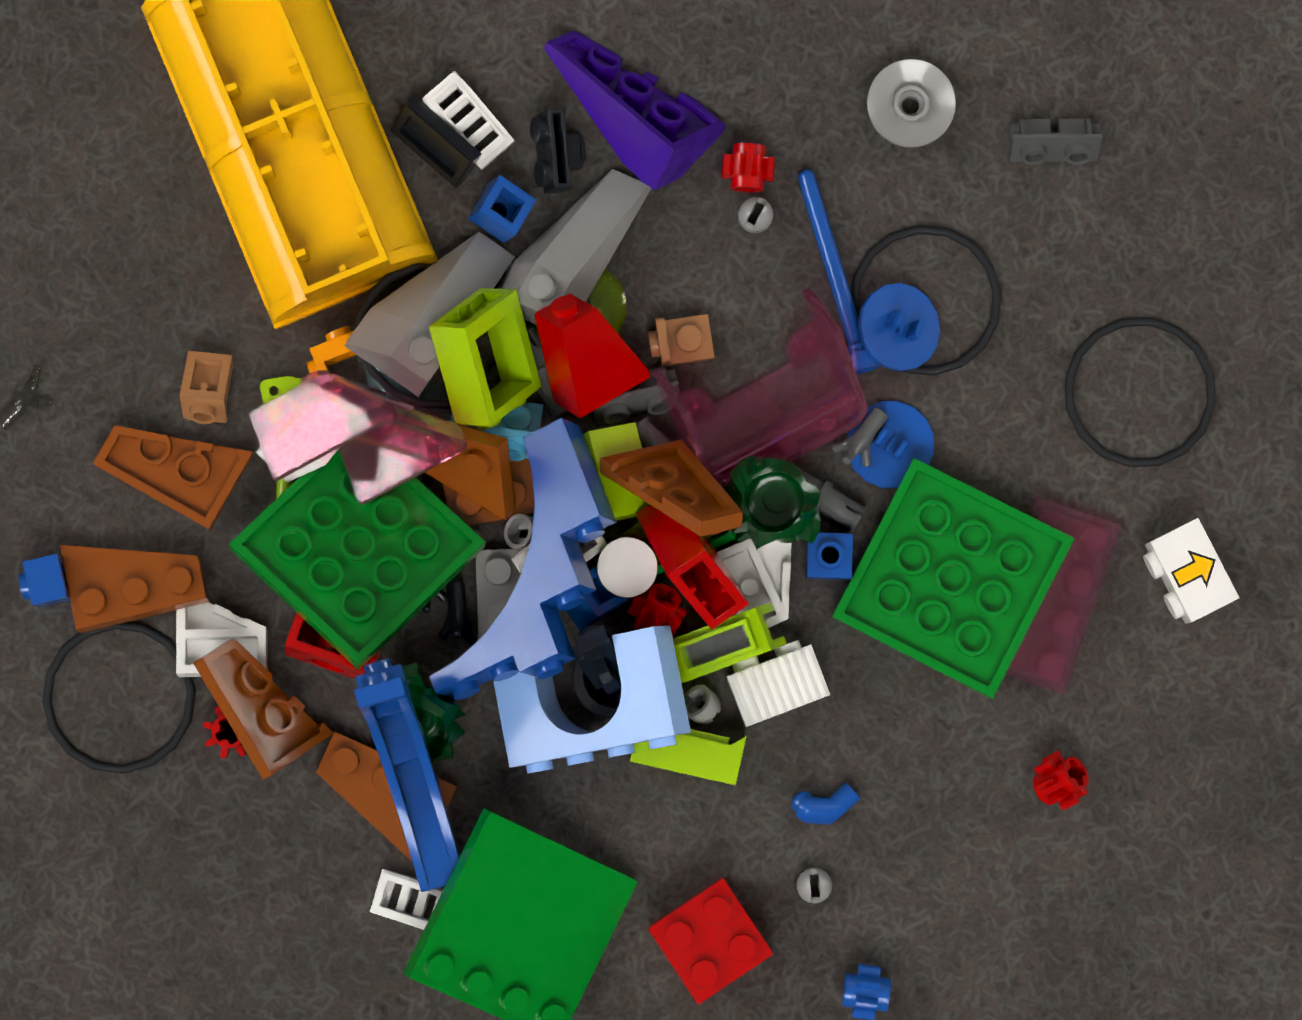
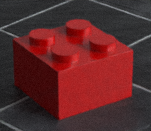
[648,877,773,1005]

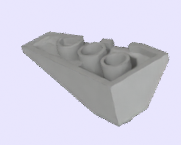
[496,169,651,325]
[344,232,515,397]

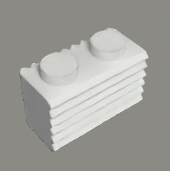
[726,640,830,727]

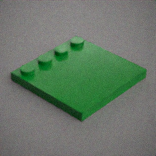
[229,423,485,671]
[832,458,1075,699]
[403,808,638,1020]

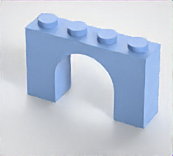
[493,626,691,774]

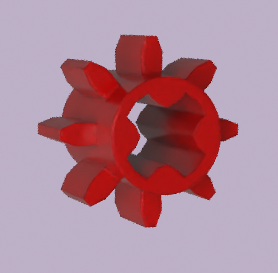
[721,143,775,193]
[627,584,687,637]
[202,706,247,759]
[1033,751,1089,811]

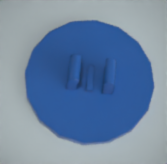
[858,283,940,372]
[847,401,934,488]

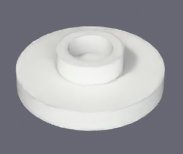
[597,537,657,598]

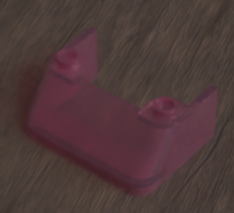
[652,287,867,488]
[249,370,468,505]

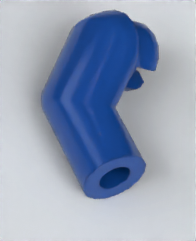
[791,782,860,825]

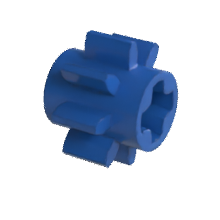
[842,964,891,1020]

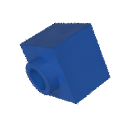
[467,175,536,243]
[806,533,853,580]
[18,554,70,607]
[566,566,628,631]

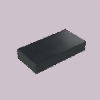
[390,96,482,188]

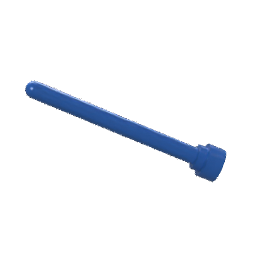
[798,169,881,376]

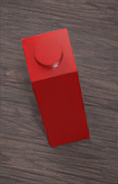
[534,293,650,418]
[636,504,749,629]

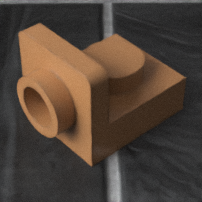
[648,314,715,367]
[179,351,234,424]

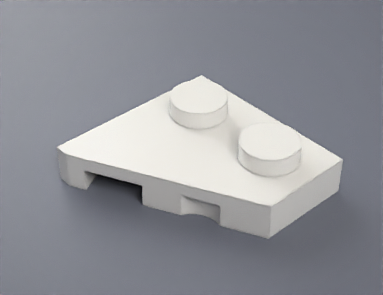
[717,539,791,637]
[176,602,268,677]

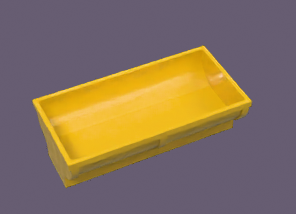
[141,0,438,330]

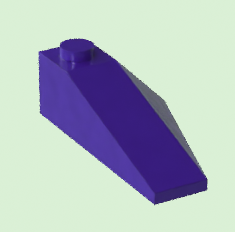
[544,31,726,190]

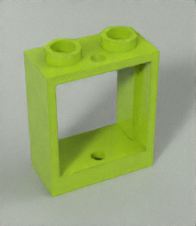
[429,288,542,430]

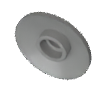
[867,59,956,148]

